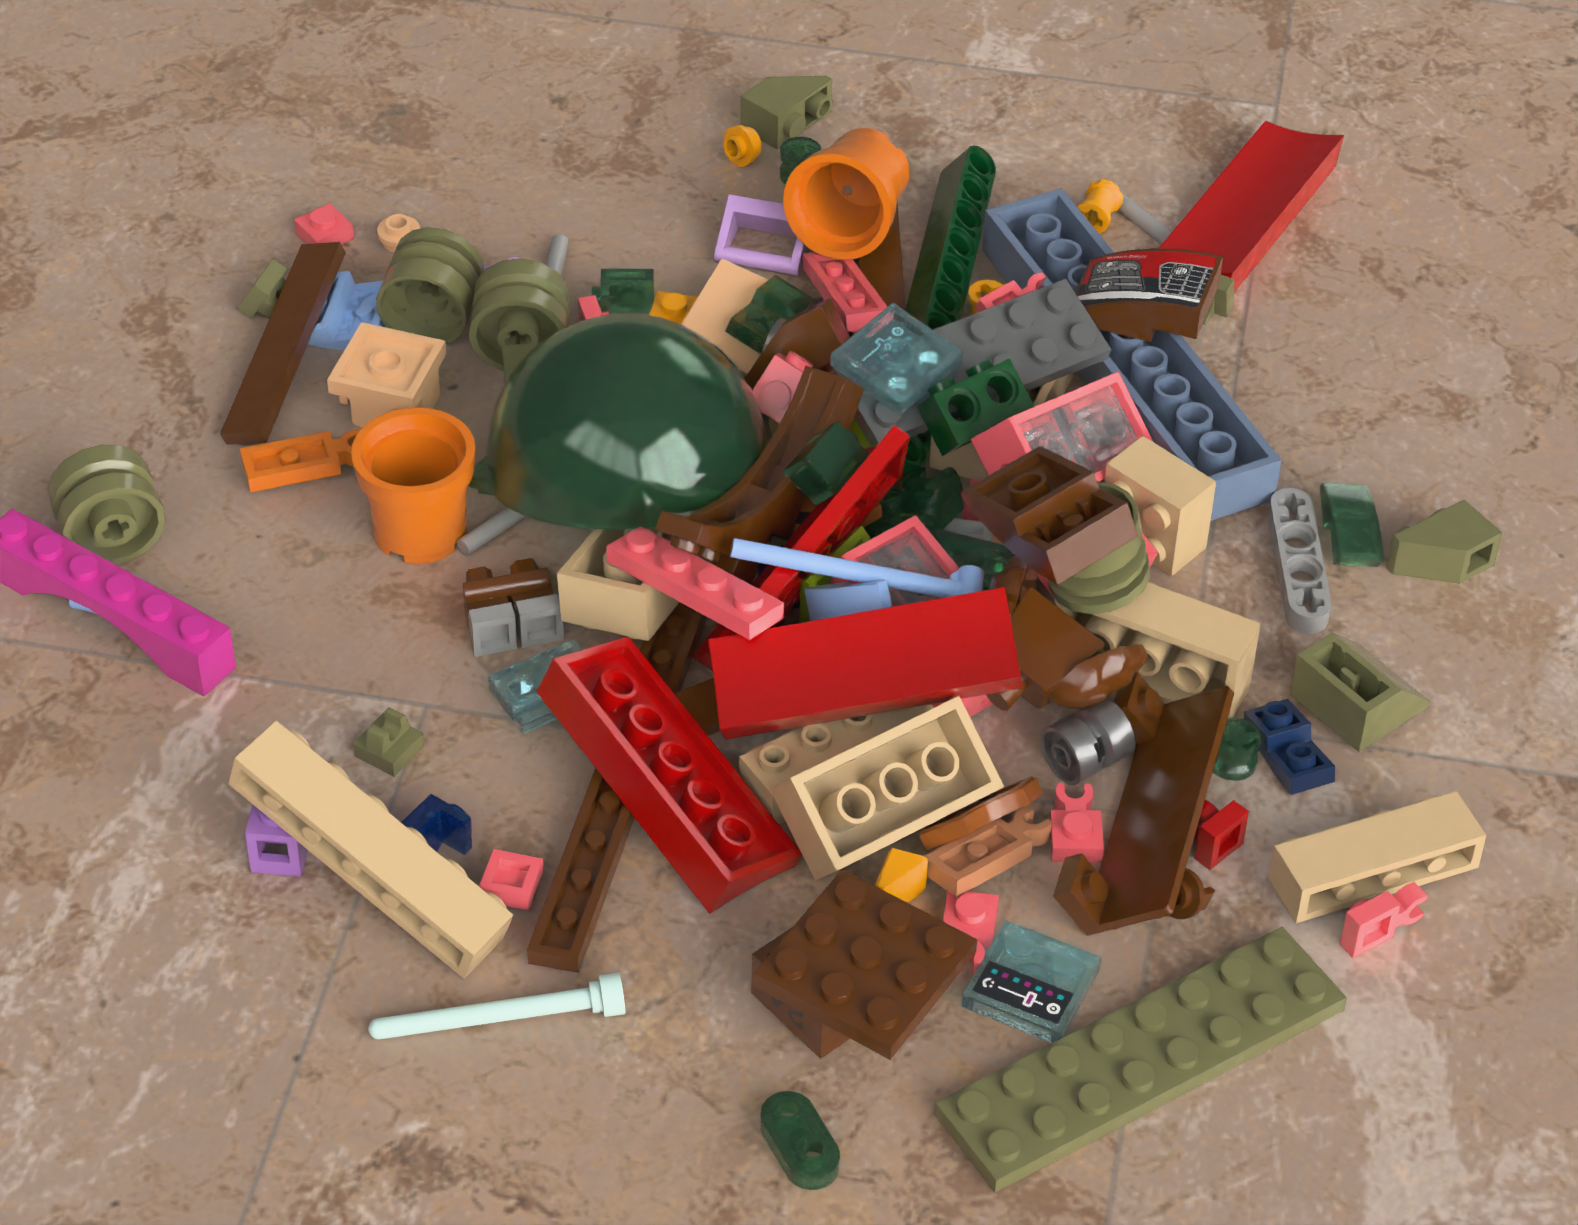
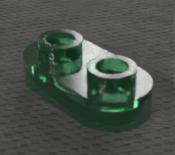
[760,1091,840,1190]

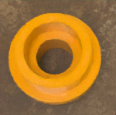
[723,125,762,167]

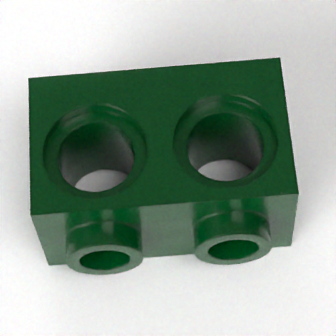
[917,358,1035,456]

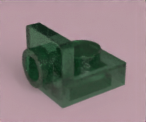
[592,269,654,315]

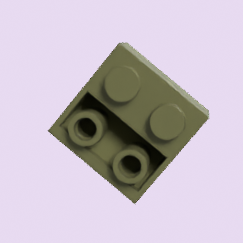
[1290,633,1430,752]

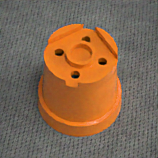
[783,128,909,260]
[351,407,476,564]

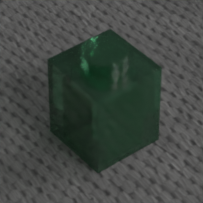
[783,421,870,505]

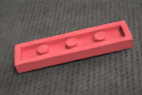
[802,252,890,334]
[606,526,784,640]

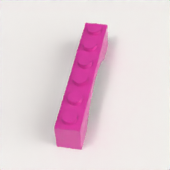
[0,508,236,697]

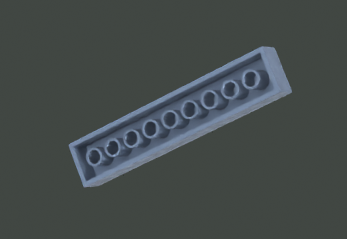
[982,188,1282,521]

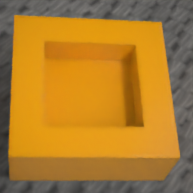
[648,291,698,336]

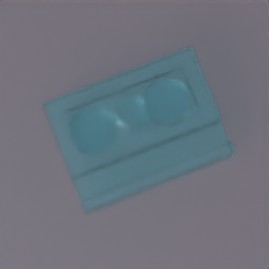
[488,639,582,734]

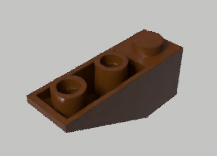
[725,298,854,412]

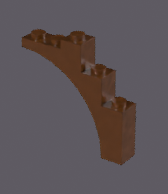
[655,366,864,585]

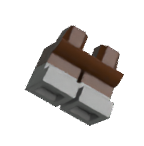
[463,558,564,657]

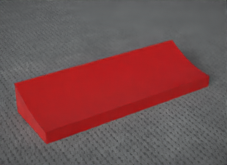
[1158,121,1344,293]
[692,425,910,671]
[708,587,1023,740]
[536,636,802,914]

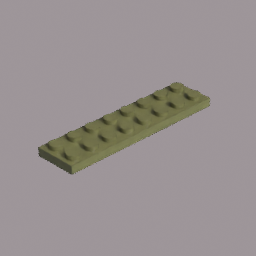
[934,926,1347,1193]

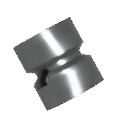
[1040,698,1136,786]

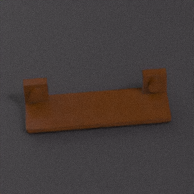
[1053,672,1234,936]

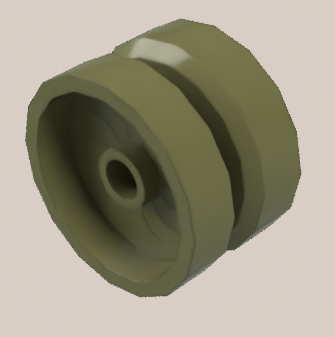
[469,258,571,371]
[47,444,166,565]

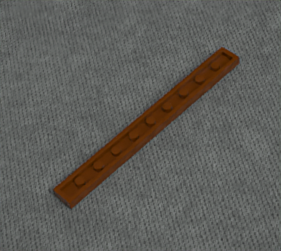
[527,602,707,973]

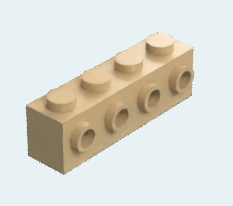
[739,704,934,824]
[1268,791,1487,923]

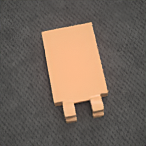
[668,259,801,404]

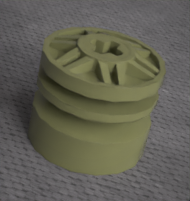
[376,227,484,344]
[1048,481,1150,614]

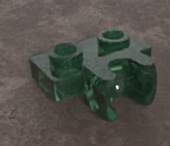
[864,467,965,532]

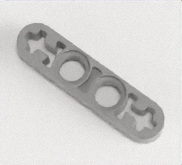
[1268,487,1332,634]

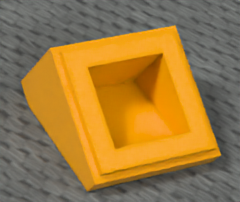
[875,848,928,902]

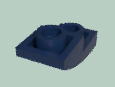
[1244,699,1335,795]

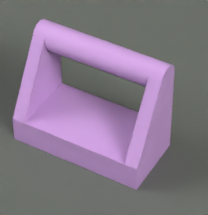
[714,194,809,276]

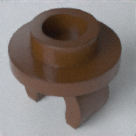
[1170,868,1215,920]

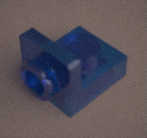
[401,794,472,855]

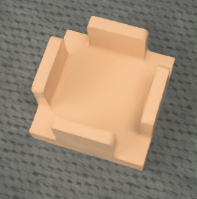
[327,322,446,427]

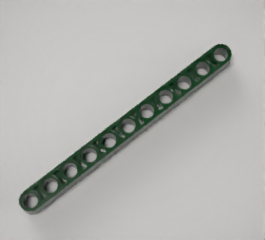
[893,145,996,487]

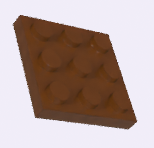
[754,869,977,1060]

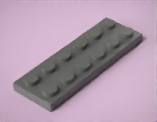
[832,279,1111,447]

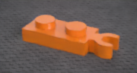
[239,429,360,492]

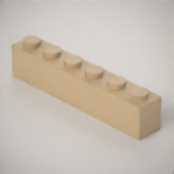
[228,720,513,979]

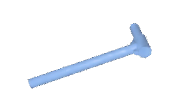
[730,538,984,598]

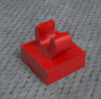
[1194,800,1249,870]

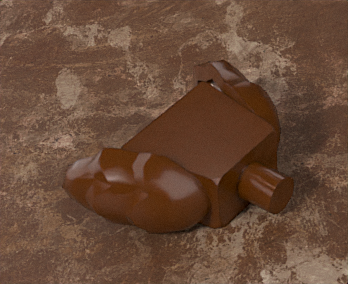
[986,555,1148,711]

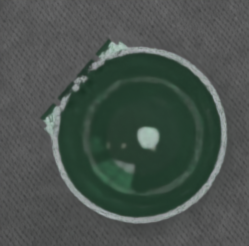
[468,313,767,530]

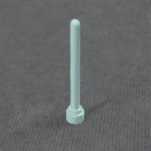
[368,972,626,1040]

